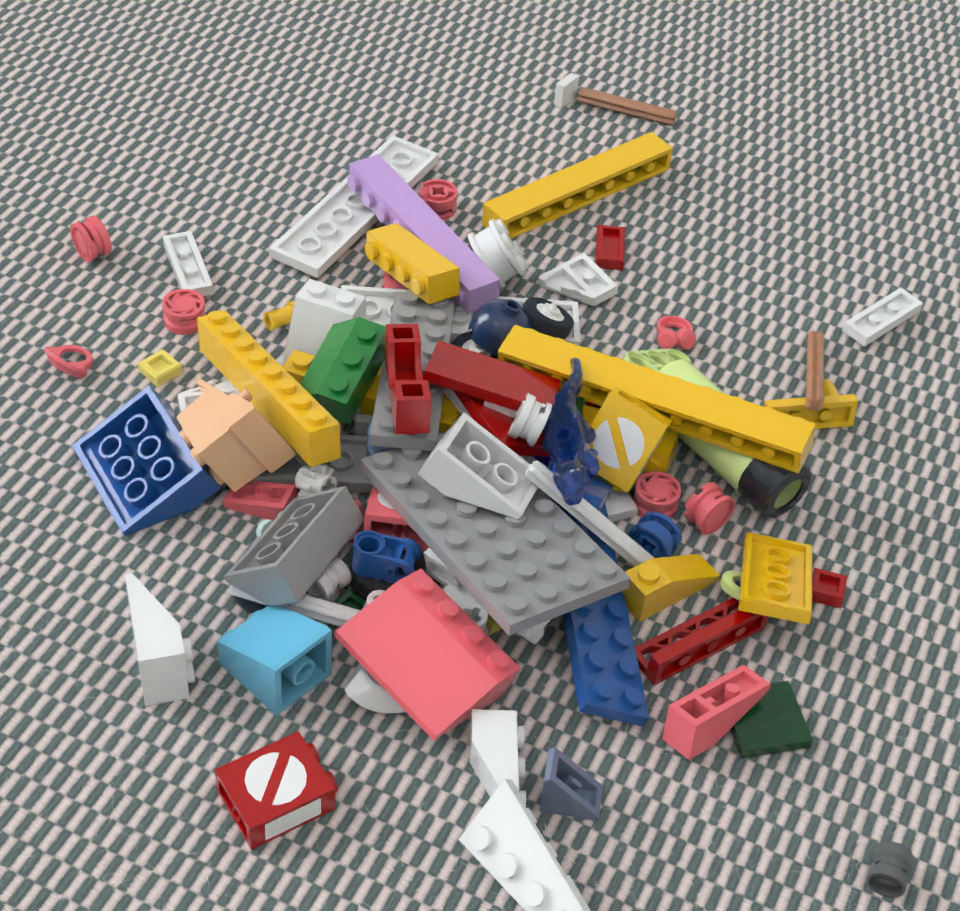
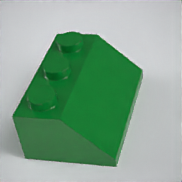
[300,317,385,424]

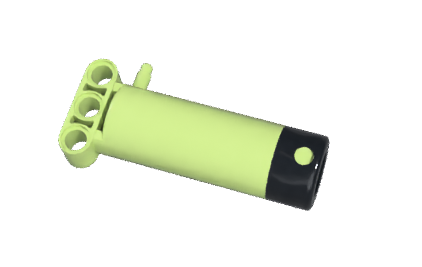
[623,348,812,518]

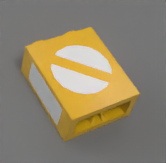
[572,386,673,493]

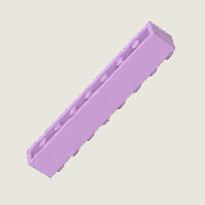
[347,154,500,314]

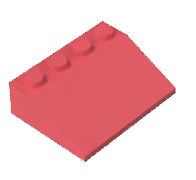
[333,569,521,741]

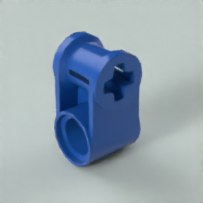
[351,530,422,583]

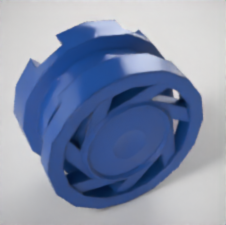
[628,511,682,558]

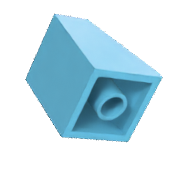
[217,605,332,716]

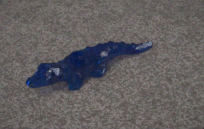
[542,357,600,506]

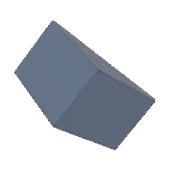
[539,747,603,820]

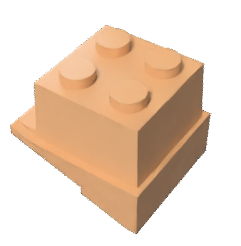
[176,379,296,492]

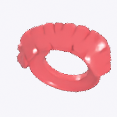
[44,345,93,379]

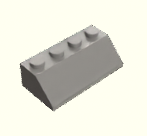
[224,486,364,606]

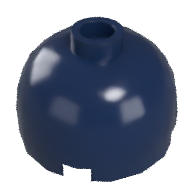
[468,299,531,356]

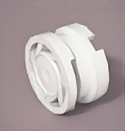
[508,393,552,447]

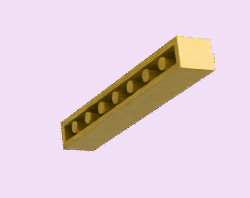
[482,132,673,239]
[197,310,341,467]

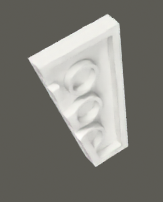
[458,779,591,911]

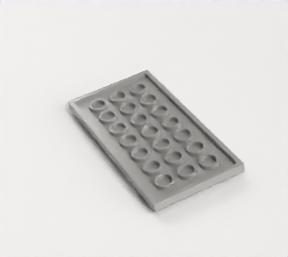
[359,431,630,636]

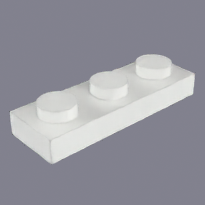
[163,231,214,296]
[842,288,923,347]

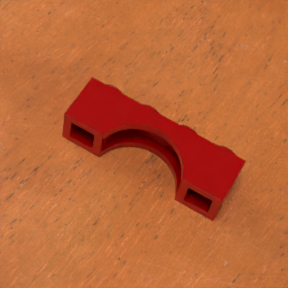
[384,324,432,435]

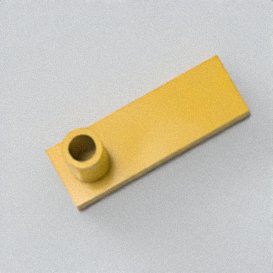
[764,379,858,429]

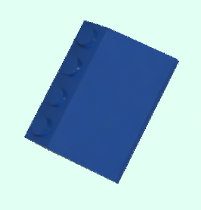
[72,385,222,536]

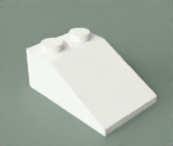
[418,412,538,519]
[125,573,195,706]

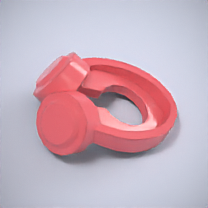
[656,316,696,350]

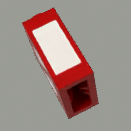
[215,731,338,850]

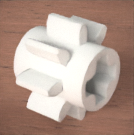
[295,464,337,497]

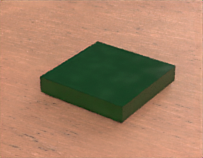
[730,681,813,758]

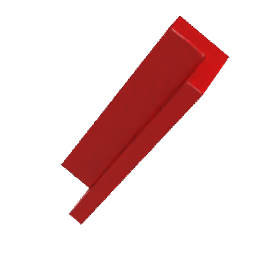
[635,598,768,686]

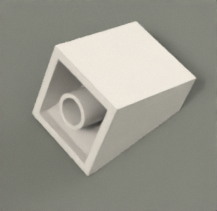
[282,279,366,366]

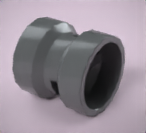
[866,841,914,898]

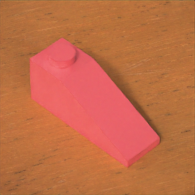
[662,664,771,760]

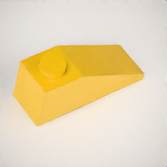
[622,554,721,622]

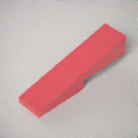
[223,481,365,543]

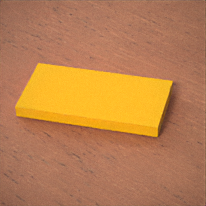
[738,532,812,625]

